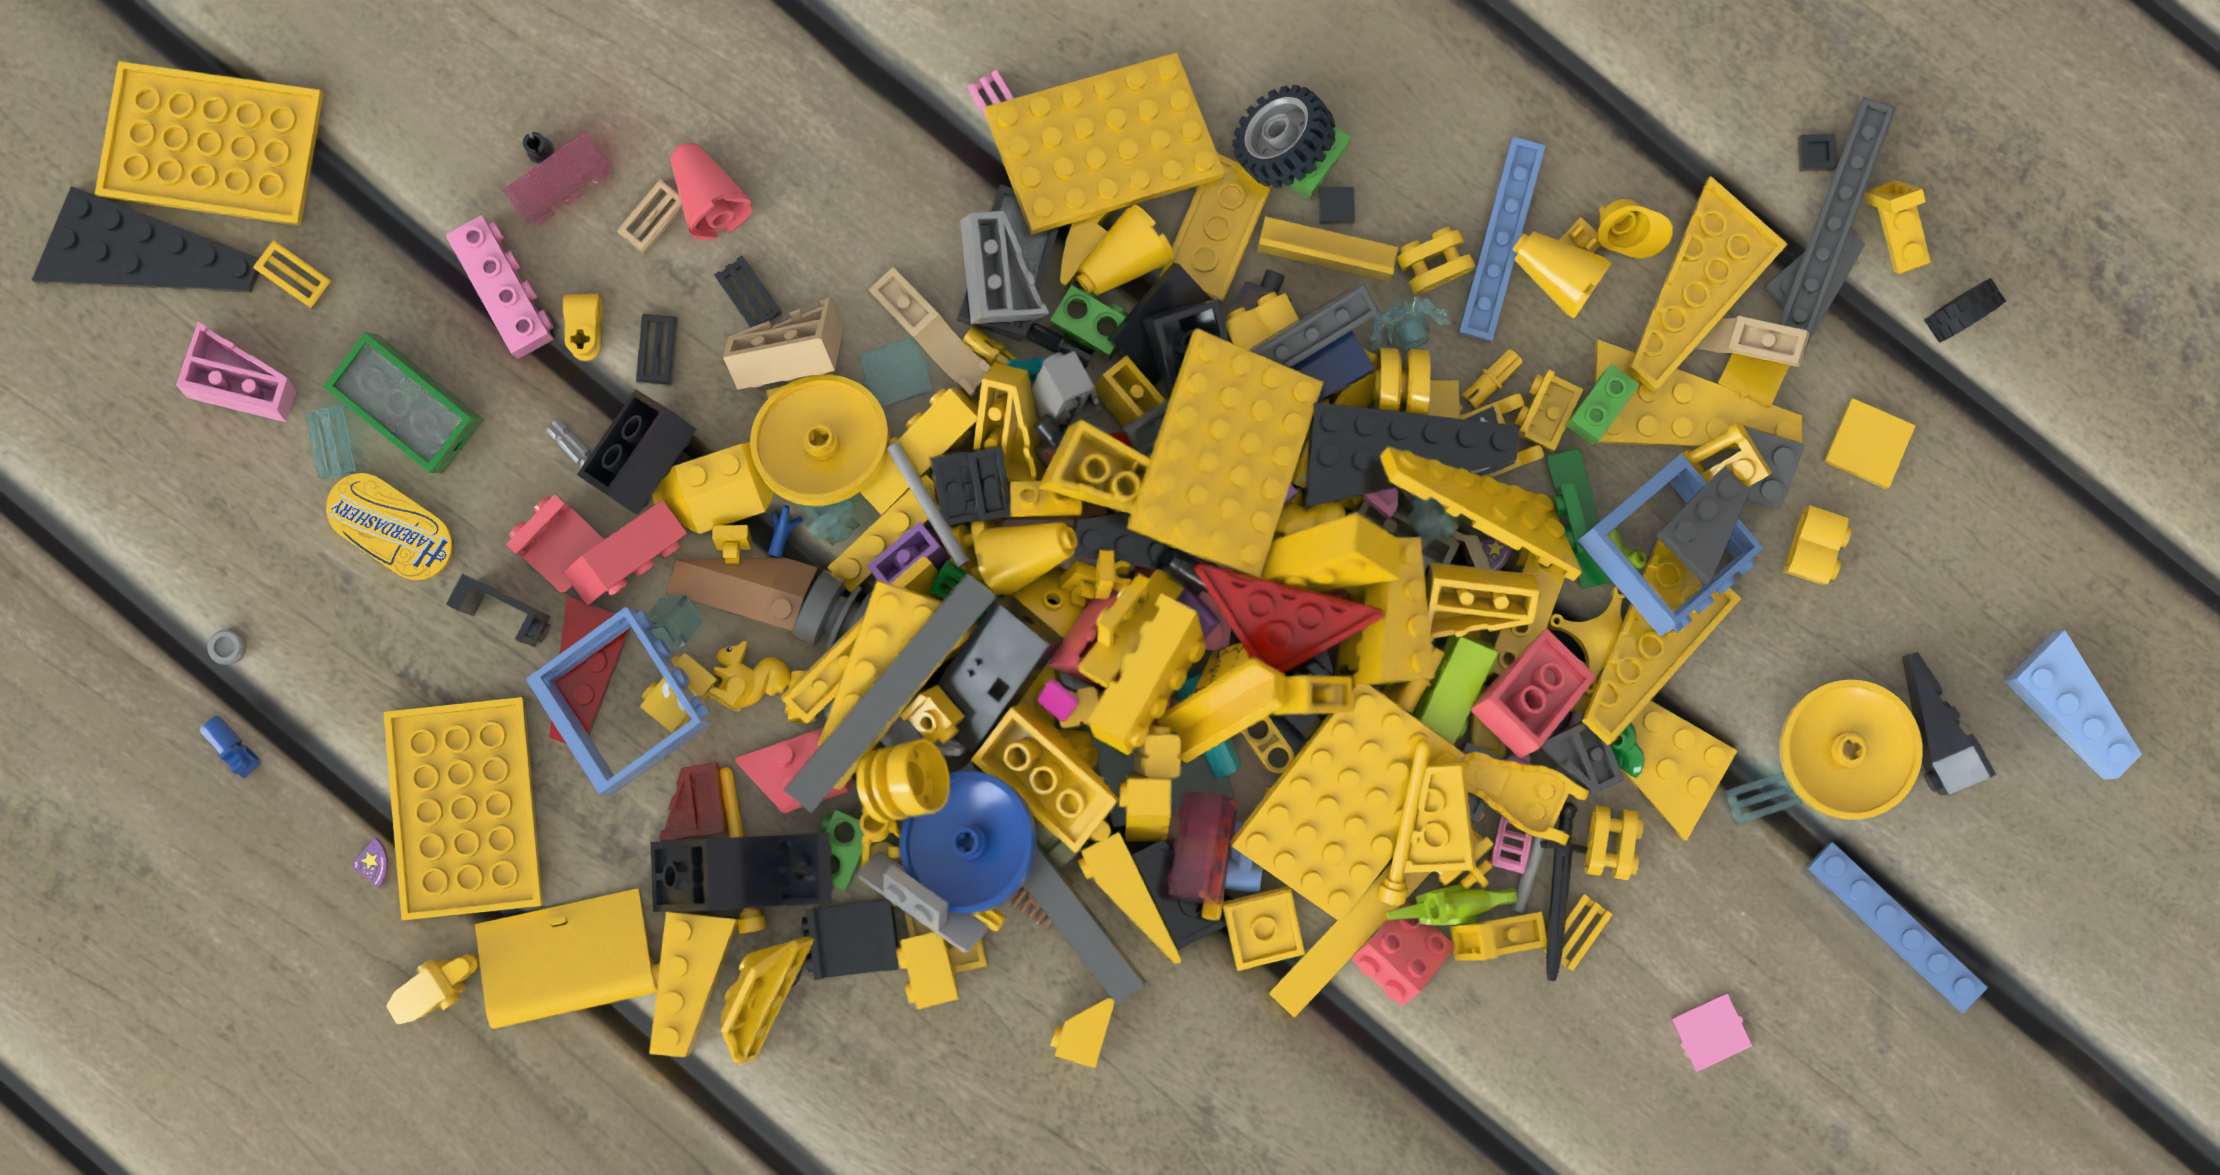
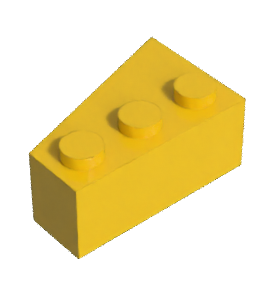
[1119,772,1171,842]

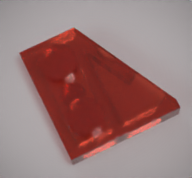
[659,762,728,841]

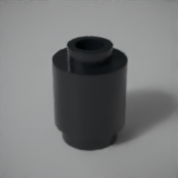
[1162,548,1215,595]

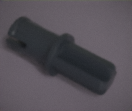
[1026,323,1095,369]

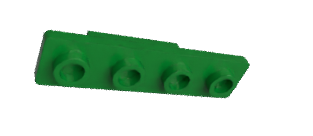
[1546,449,1613,589]

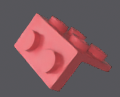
[506,494,605,593]
[1350,901,1454,1006]

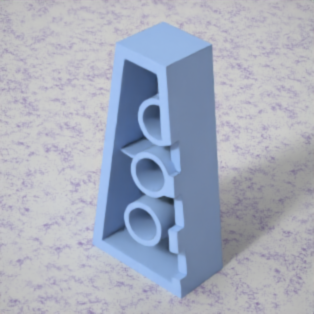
[2004,630,2142,780]

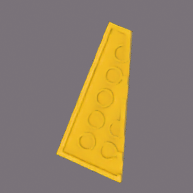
[1628,176,1787,393]
[1594,339,1802,449]
[1380,447,1582,581]
[1582,539,1742,745]
[816,579,965,791]
[1569,660,1737,841]

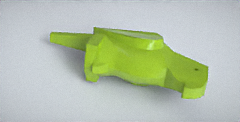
[1386,883,1518,925]

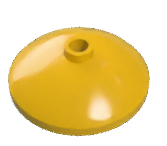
[1004,567,1091,661]

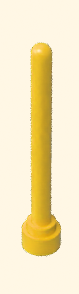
[1378,740,1431,905]
[719,767,767,934]

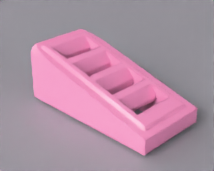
[1488,814,1532,874]

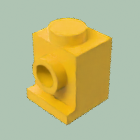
[900,685,965,744]

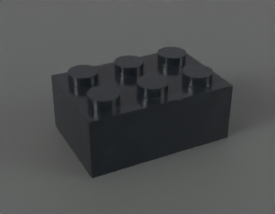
[577,389,696,515]

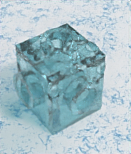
[1407,497,1463,545]
[800,499,860,546]

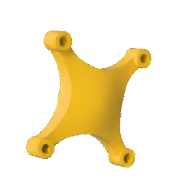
[1548,586,1625,696]

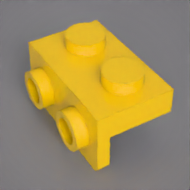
[1514,369,1583,453]
[1011,481,1083,517]

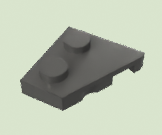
[1541,721,1623,794]

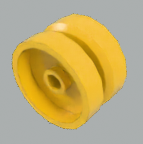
[1373,347,1431,415]

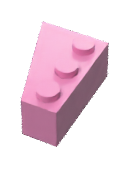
[176,322,297,423]

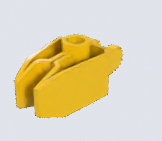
[386,953,480,1024]

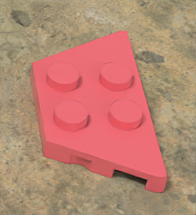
[735,728,853,814]

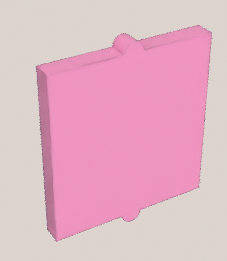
[1671,993,1752,1072]

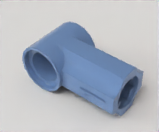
[1225,821,1263,894]

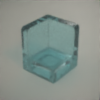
[647,595,702,649]

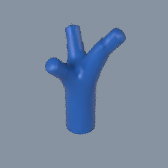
[768,505,803,558]

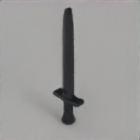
[1540,802,1588,981]

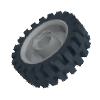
[1232,85,1336,188]

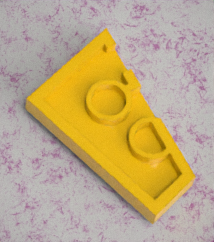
[1404,763,1476,873]

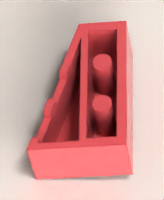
[563,500,687,606]
[1047,578,1133,690]

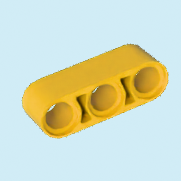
[1239,715,1294,774]

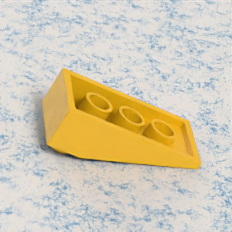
[971,701,1119,853]
[1078,833,1181,964]

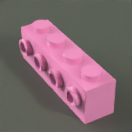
[446,215,554,359]

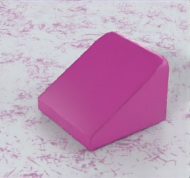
[1038,679,1080,722]

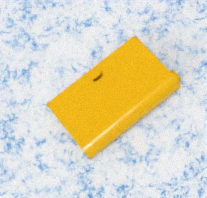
[475,888,660,1029]

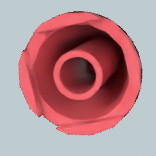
[670,143,752,241]

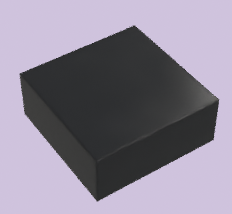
[1798,134,1837,172]
[1319,187,1355,224]

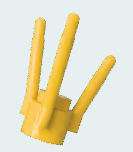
[860,808,901,868]

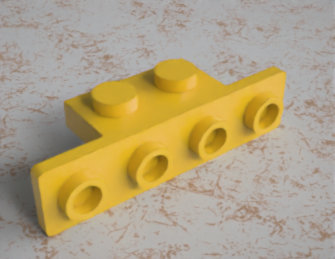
[1079,569,1185,687]

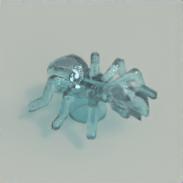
[1369,296,1453,351]

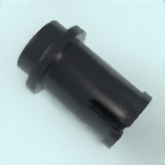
[523,132,554,164]

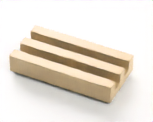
[616,179,683,254]

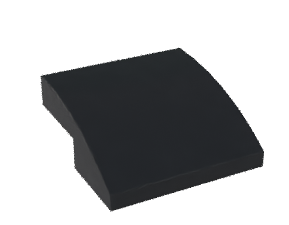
[929,446,1011,526]

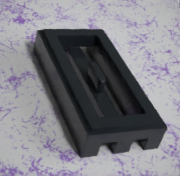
[714,255,782,327]
[636,314,678,386]

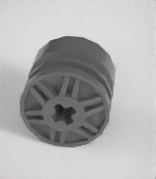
[793,570,872,651]

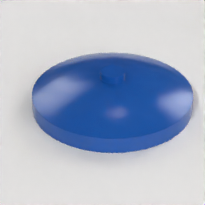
[900,771,1037,914]

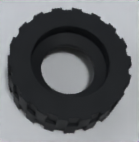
[1924,278,2006,343]

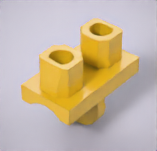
[1436,829,1494,890]

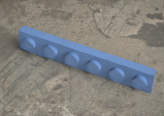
[1458,136,1546,343]
[1806,842,1988,1013]

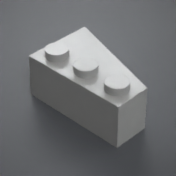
[960,211,1049,324]
[1031,351,1103,425]

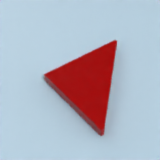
[1194,563,1385,674]

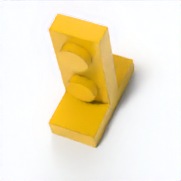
[1865,180,1931,274]
[1449,912,1547,961]

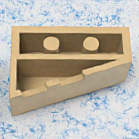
[723,297,843,390]

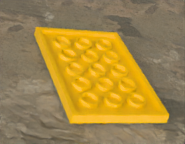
[984,52,1225,235]
[95,61,324,226]
[1127,329,1323,578]
[1230,684,1466,921]
[384,697,543,921]

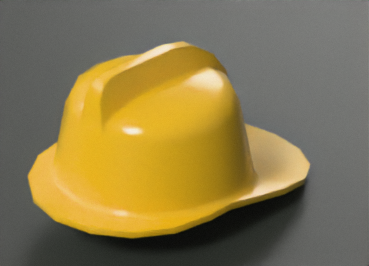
[1598,198,1673,259]

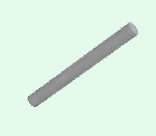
[887,442,970,568]

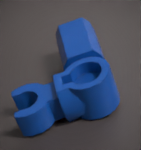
[199,716,262,778]

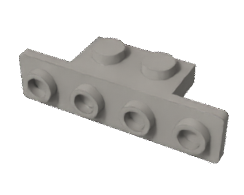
[858,851,987,953]

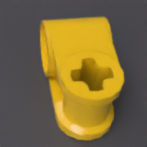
[563,293,603,361]

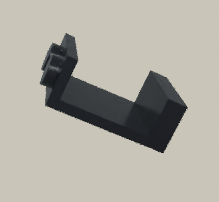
[446,574,551,647]
[802,899,900,980]

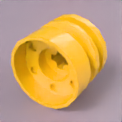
[857,739,950,823]

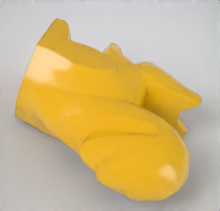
[1272,488,1346,541]
[708,641,791,712]

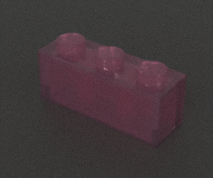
[502,130,612,226]
[1168,791,1238,905]

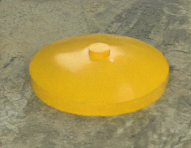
[750,374,890,506]
[1779,679,1923,820]

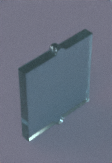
[859,337,934,407]

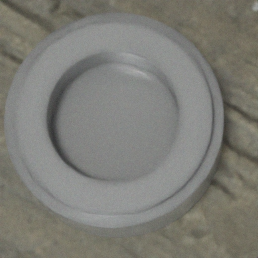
[207,630,246,665]

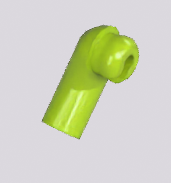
[1607,529,1647,571]

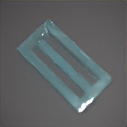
[306,405,356,480]
[1724,772,1803,824]

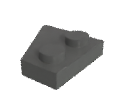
[1742,424,1805,510]

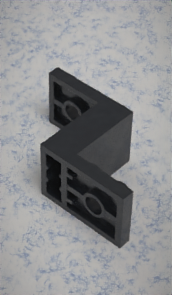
[650,832,834,912]

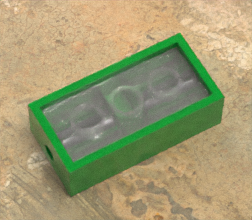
[323,332,484,474]

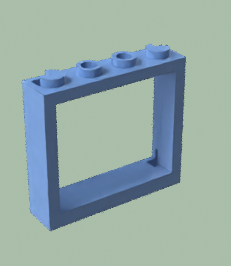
[1578,453,1764,637]
[526,606,712,796]

